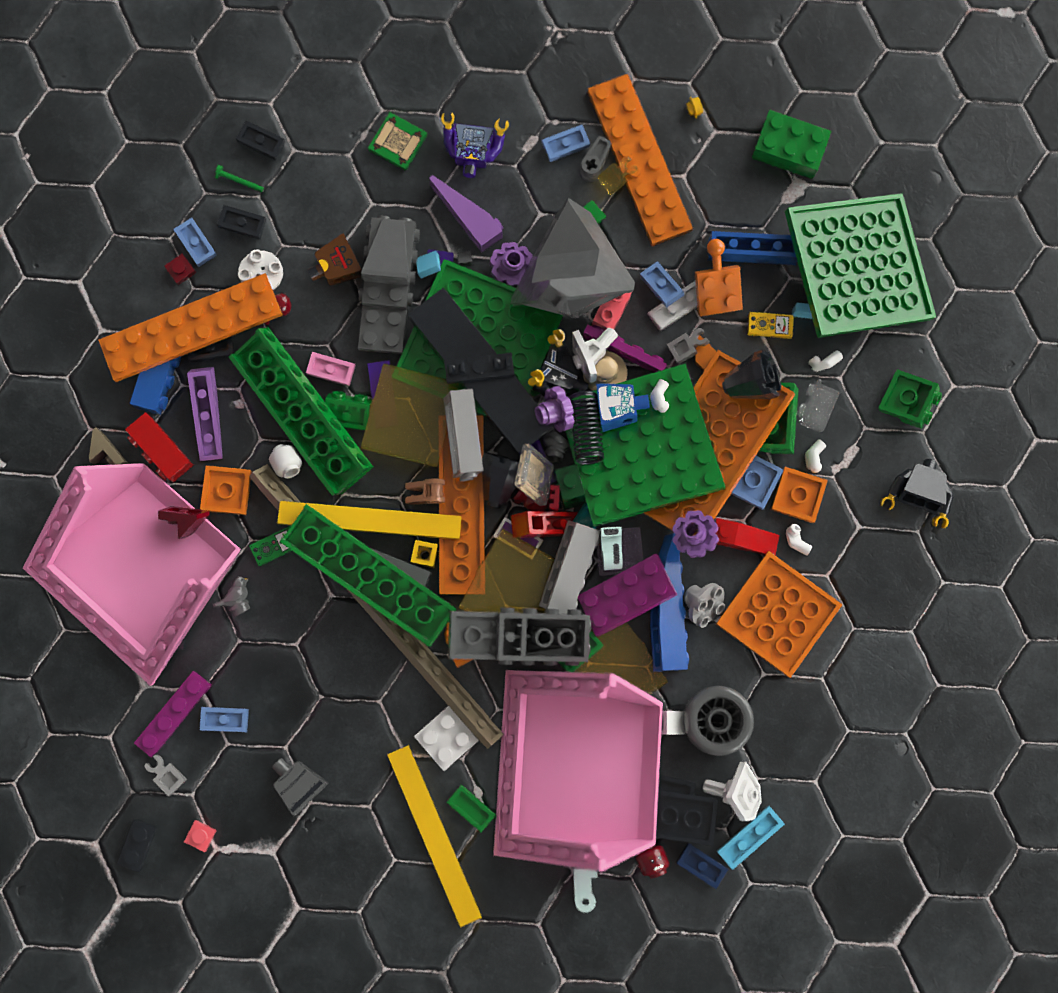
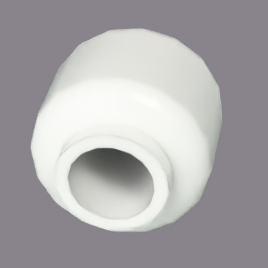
[269,444,302,479]

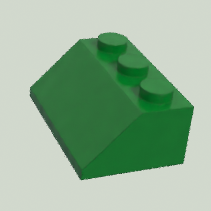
[759,383,799,454]

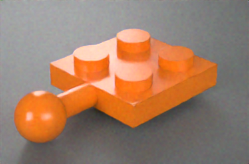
[695,239,743,317]

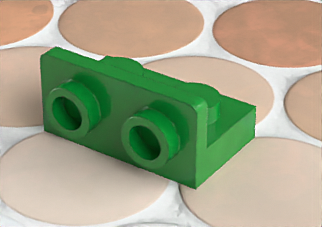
[325,391,373,431]

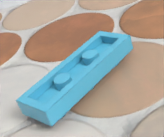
[717,806,784,870]

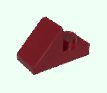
[158,506,210,539]

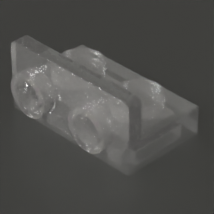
[797,379,840,433]

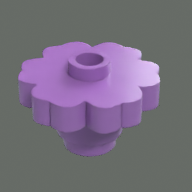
[489,242,533,287]
[535,386,574,432]
[672,510,719,558]

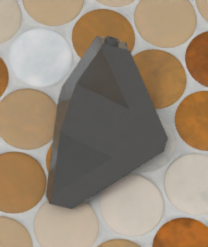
[510,198,635,319]

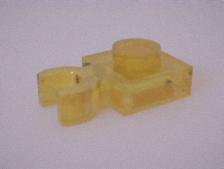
[597,156,638,195]

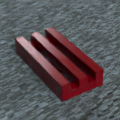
[548,485,560,512]

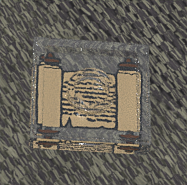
[515,444,554,506]

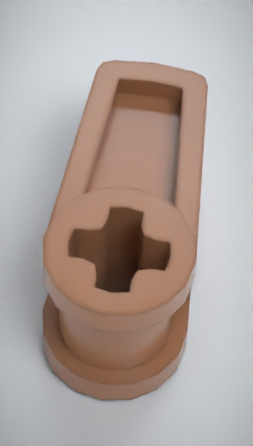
[405,479,445,505]

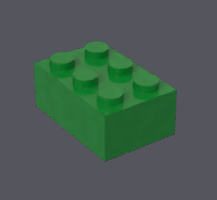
[752,110,831,179]

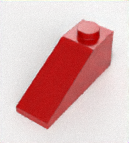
[511,511,578,538]
[714,518,779,555]

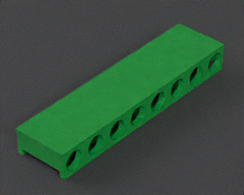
[229,327,374,496]
[279,504,457,647]

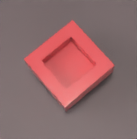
[184,820,217,852]

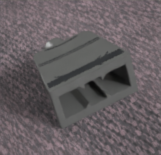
[272,758,329,816]

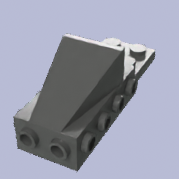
[358,215,420,354]
[448,607,591,666]

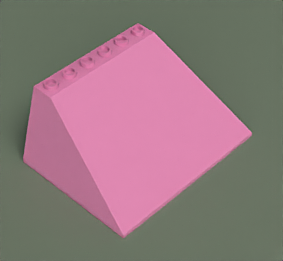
[23,463,241,686]
[494,670,662,871]

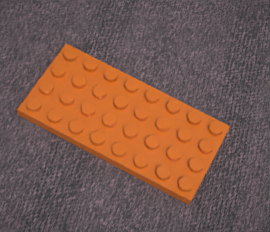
[644,350,795,536]

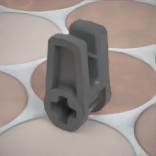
[580,136,611,182]

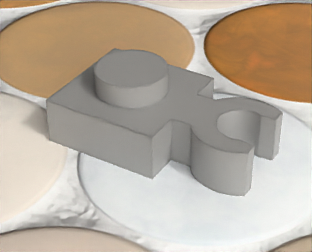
[667,328,710,364]
[144,755,187,796]

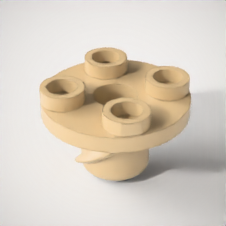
[583,351,627,391]

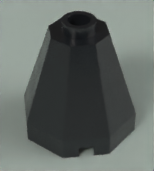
[722,350,782,399]
[482,452,526,508]

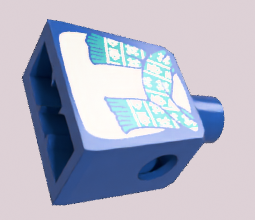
[596,384,650,432]

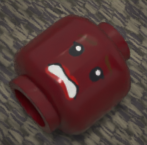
[635,845,669,879]

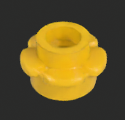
[686,97,703,118]

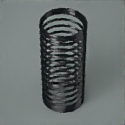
[569,391,604,464]

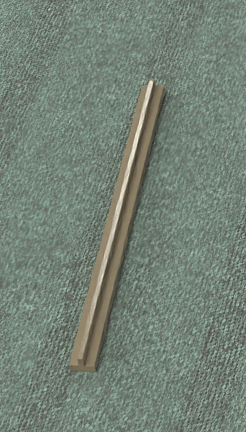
[249,464,504,749]

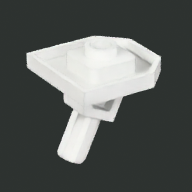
[572,328,618,383]
[703,762,761,821]

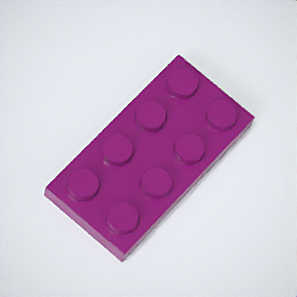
[578,554,677,637]

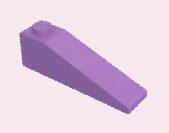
[429,175,503,253]
[187,367,223,461]

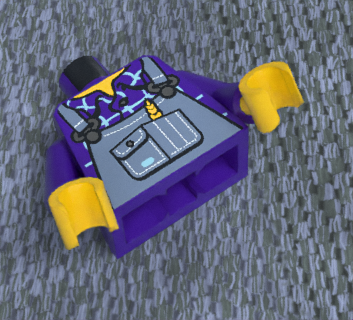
[441,113,509,178]

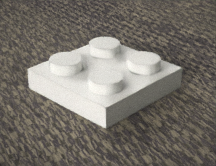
[414,706,479,771]

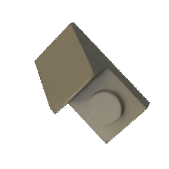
[89,427,129,465]

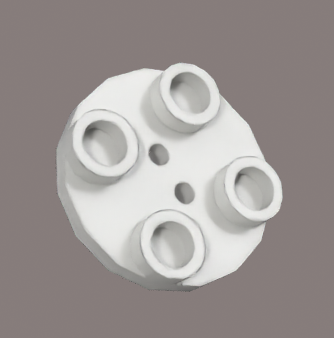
[238,249,283,290]

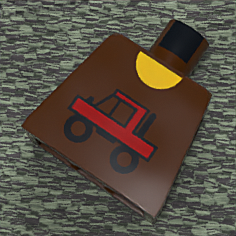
[307,233,362,286]

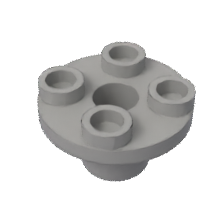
[684,583,725,628]

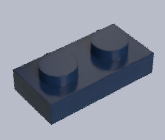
[676,843,728,889]

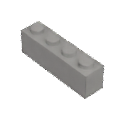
[539,520,600,613]

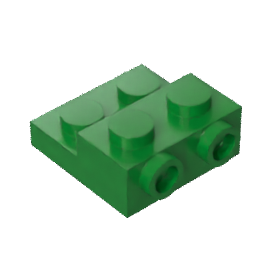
[878,369,942,429]

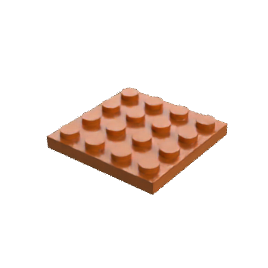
[716,551,843,678]

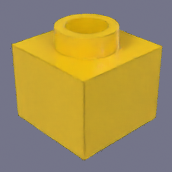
[411,540,438,568]

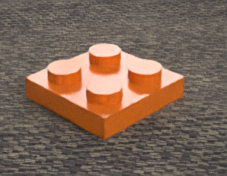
[200,465,252,515]
[771,467,828,523]

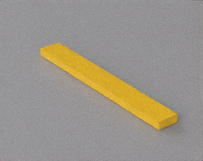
[277,501,461,540]
[387,745,482,927]

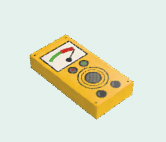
[747,312,794,338]

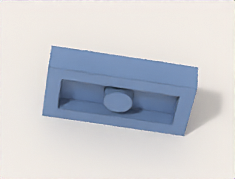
[542,125,590,162]
[173,218,217,267]
[640,261,684,308]
[200,707,249,732]

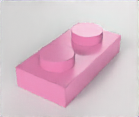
[306,352,356,386]

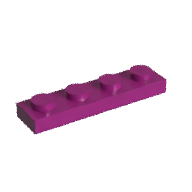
[583,324,667,373]
[134,671,212,758]

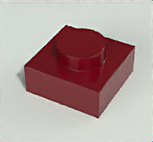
[164,254,196,285]

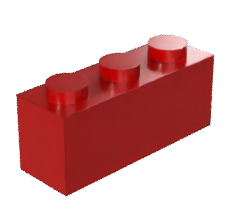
[125,412,194,483]

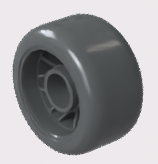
[683,686,754,756]

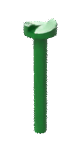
[214,165,264,192]

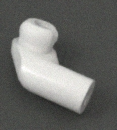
[809,350,843,372]
[650,379,669,413]
[805,439,826,473]
[786,524,812,556]

